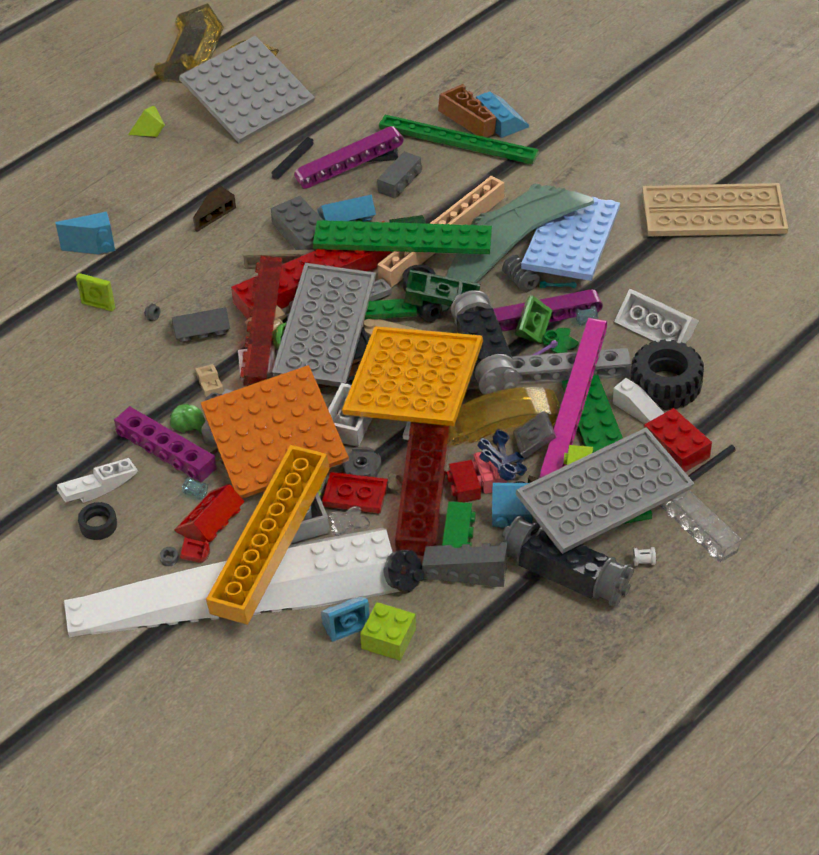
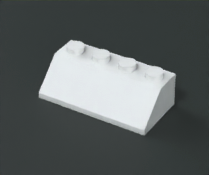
[614,289,699,343]

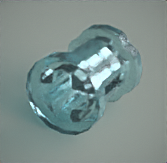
[576,306,598,325]
[182,477,208,500]

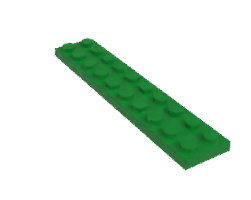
[313,220,492,254]
[562,375,652,525]

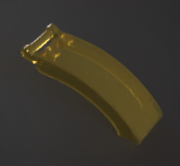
[446,387,561,445]

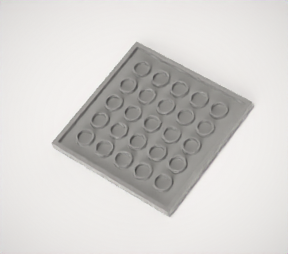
[179,36,315,143]

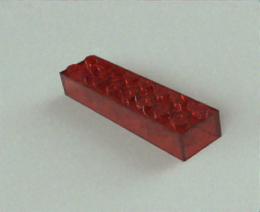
[395,422,451,556]

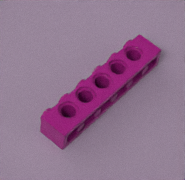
[114,406,217,483]

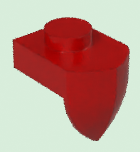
[180,537,210,563]

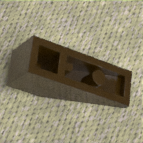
[193,186,236,232]

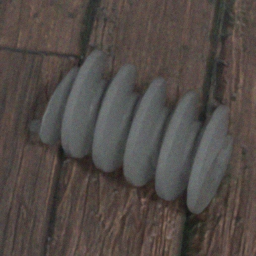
[502,255,540,292]

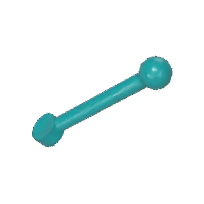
[540,281,577,288]

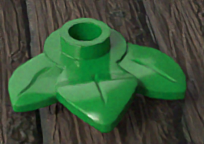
[542,328,579,353]

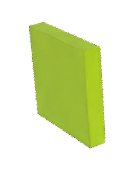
[76,273,116,312]

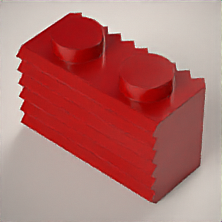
[446,459,481,502]

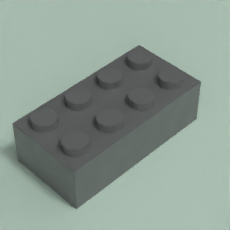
[270,196,323,251]

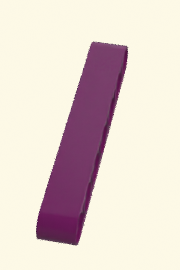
[294,126,404,189]
[493,289,603,332]

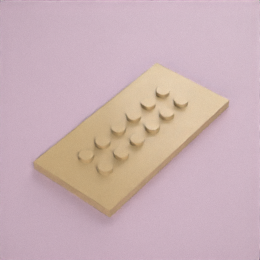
[642,183,788,236]

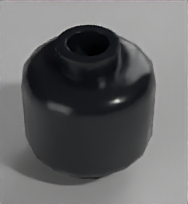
[416,300,442,322]

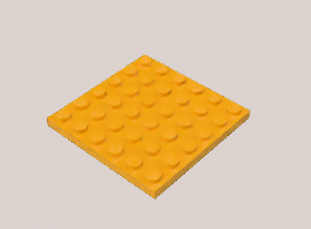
[342,326,483,426]

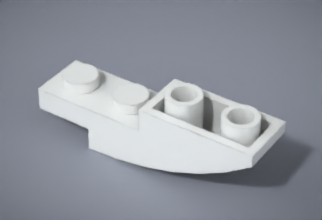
[57,458,138,503]

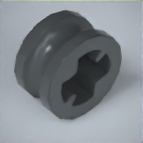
[160,547,179,566]

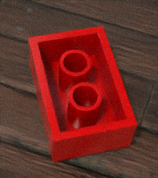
[644,408,712,472]

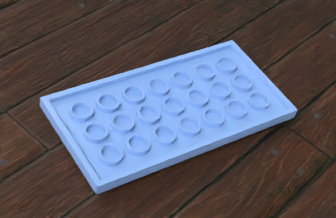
[521,197,620,281]

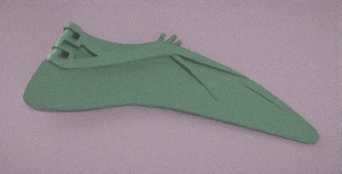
[441,184,594,312]

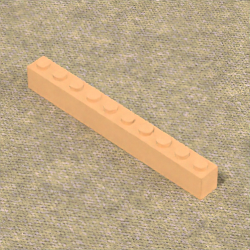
[377,176,504,288]

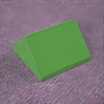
[515,296,552,344]

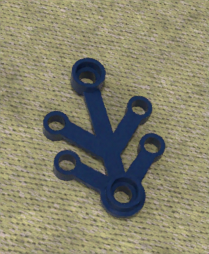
[477,429,527,481]

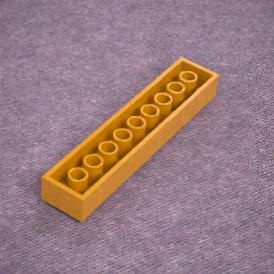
[206,445,330,625]

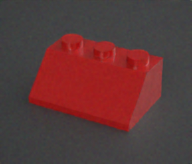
[174,484,245,543]

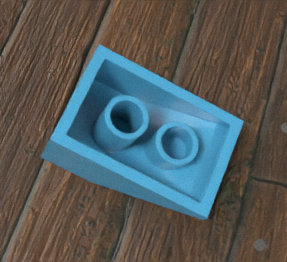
[55,212,115,254]

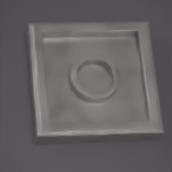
[513,411,556,458]

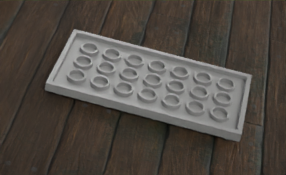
[272,263,376,387]
[516,427,694,553]

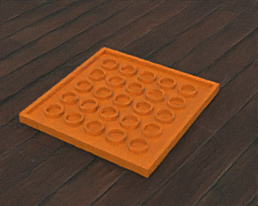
[200,365,349,499]

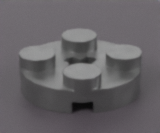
[342,446,381,477]

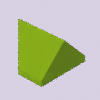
[128,106,165,138]

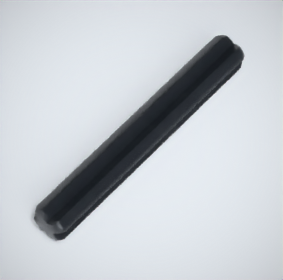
[271,137,314,180]

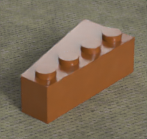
[438,84,496,137]

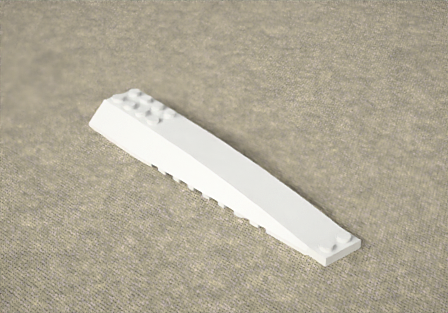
[64,528,400,637]

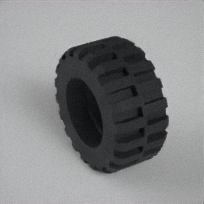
[630,339,704,410]

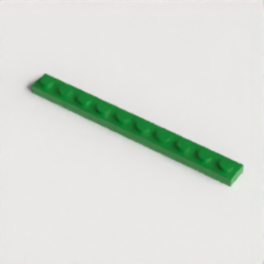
[379,114,539,164]

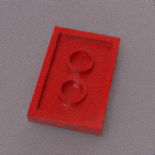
[322,472,388,514]

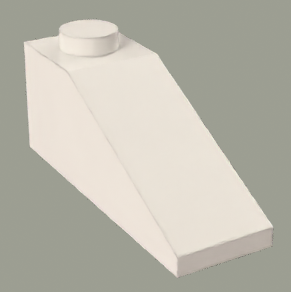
[613,378,664,424]

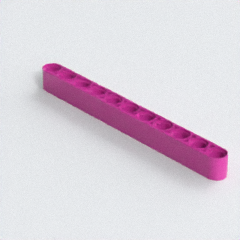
[539,318,607,478]

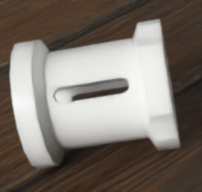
[633,547,656,566]

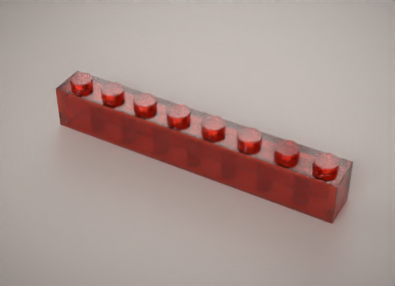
[240,255,282,386]

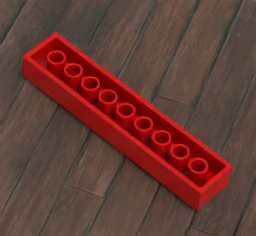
[231,221,394,320]

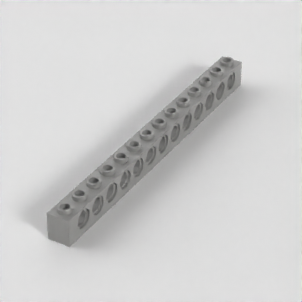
[467,348,631,389]

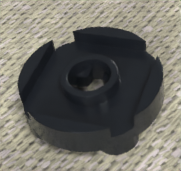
[384,550,424,591]

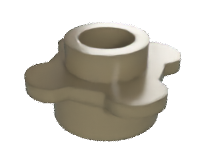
[387,473,406,494]

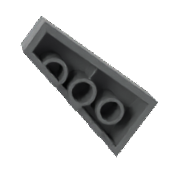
[422,542,507,587]

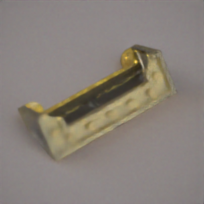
[153,3,224,83]

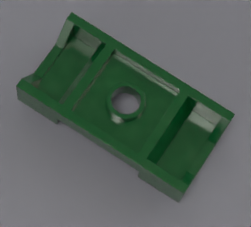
[404,270,481,307]

